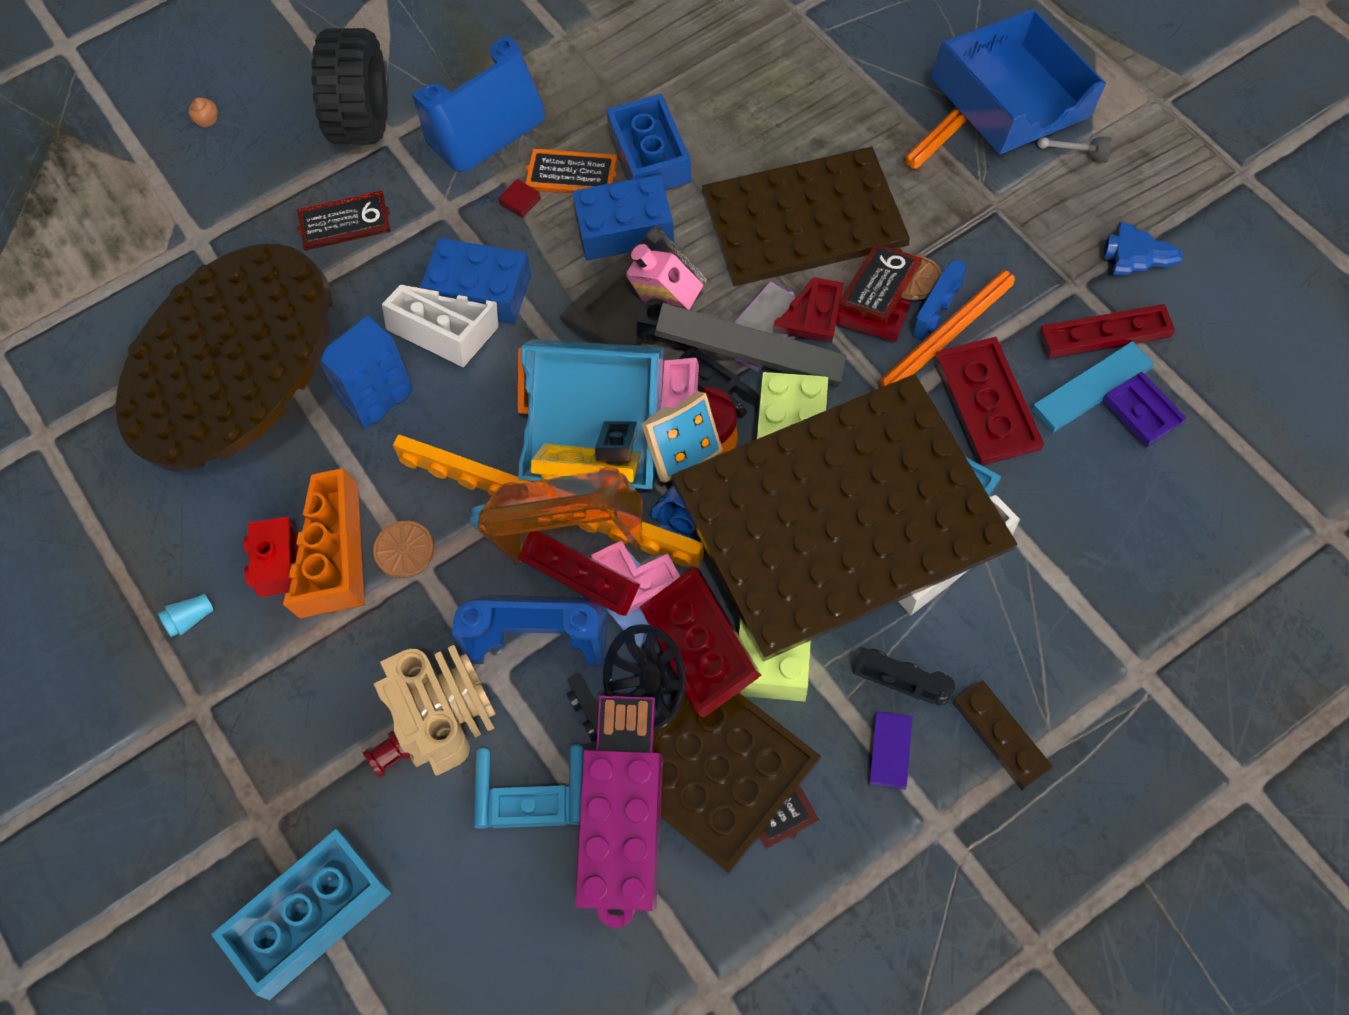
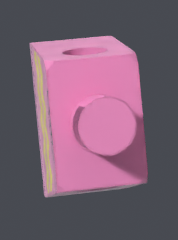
[627,244,703,310]

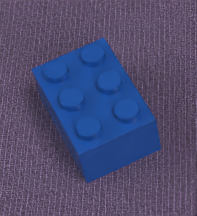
[606,93,691,189]
[572,174,674,261]
[420,237,532,324]
[319,315,414,429]

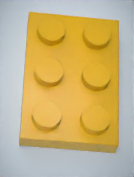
[531,443,642,486]

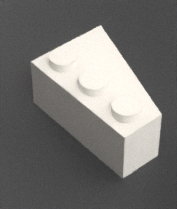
[381,285,499,367]

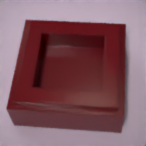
[498,179,541,218]

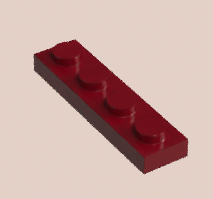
[1039,304,1175,359]
[517,528,640,616]

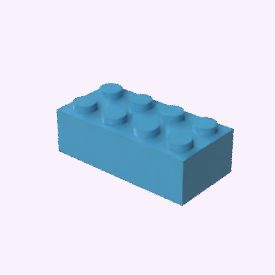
[211,829,392,1001]

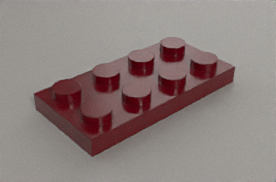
[934,336,1044,466]
[640,566,762,718]

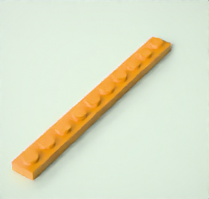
[393,434,704,568]

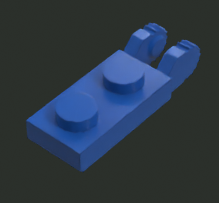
[912,259,967,341]

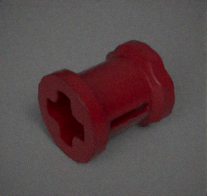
[362,731,410,778]

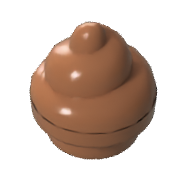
[188,97,218,127]

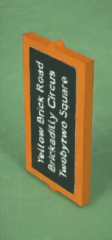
[526,148,618,194]

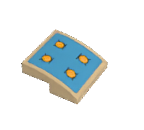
[642,391,723,482]

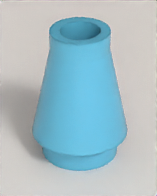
[157,594,214,637]

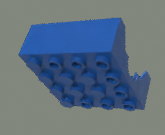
[930,8,1106,155]

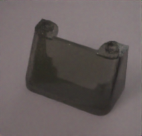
[559,225,708,346]

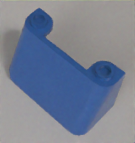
[412,34,545,172]
[452,595,608,668]

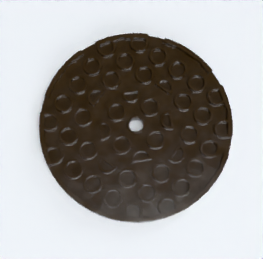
[115,244,333,471]

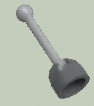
[1037,136,1112,162]

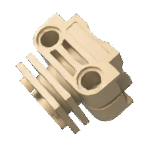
[374,645,495,776]

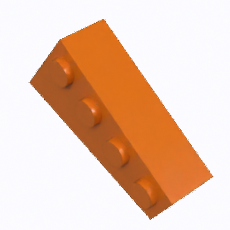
[283,468,365,619]

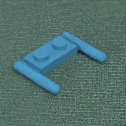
[473,744,584,829]

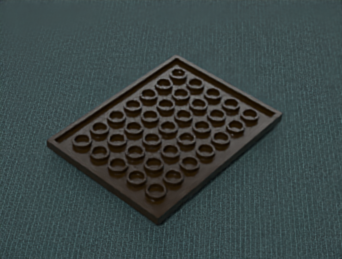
[671,374,1018,662]

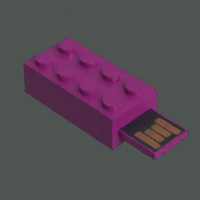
[575,696,663,928]

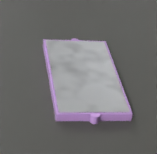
[734,281,796,373]

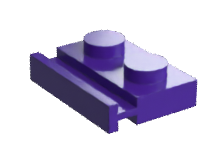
[1103,372,1186,448]

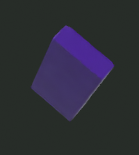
[869,711,913,790]

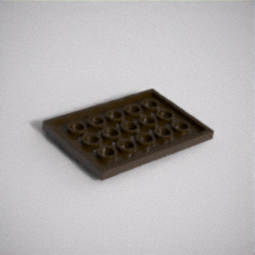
[702,146,910,287]

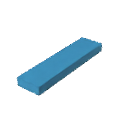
[1032,341,1154,433]

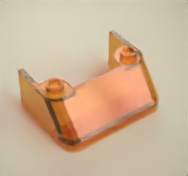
[478,467,642,565]

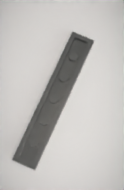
[654,303,846,387]

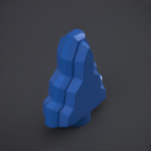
[1103,222,1183,276]

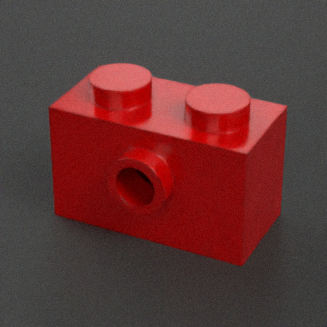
[244,517,298,597]

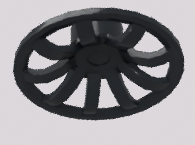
[603,624,686,732]

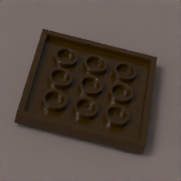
[653,692,821,875]

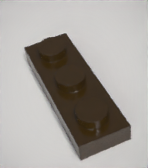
[953,680,1053,790]

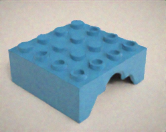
[518,339,664,489]

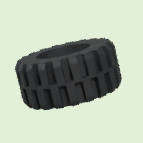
[311,28,388,145]

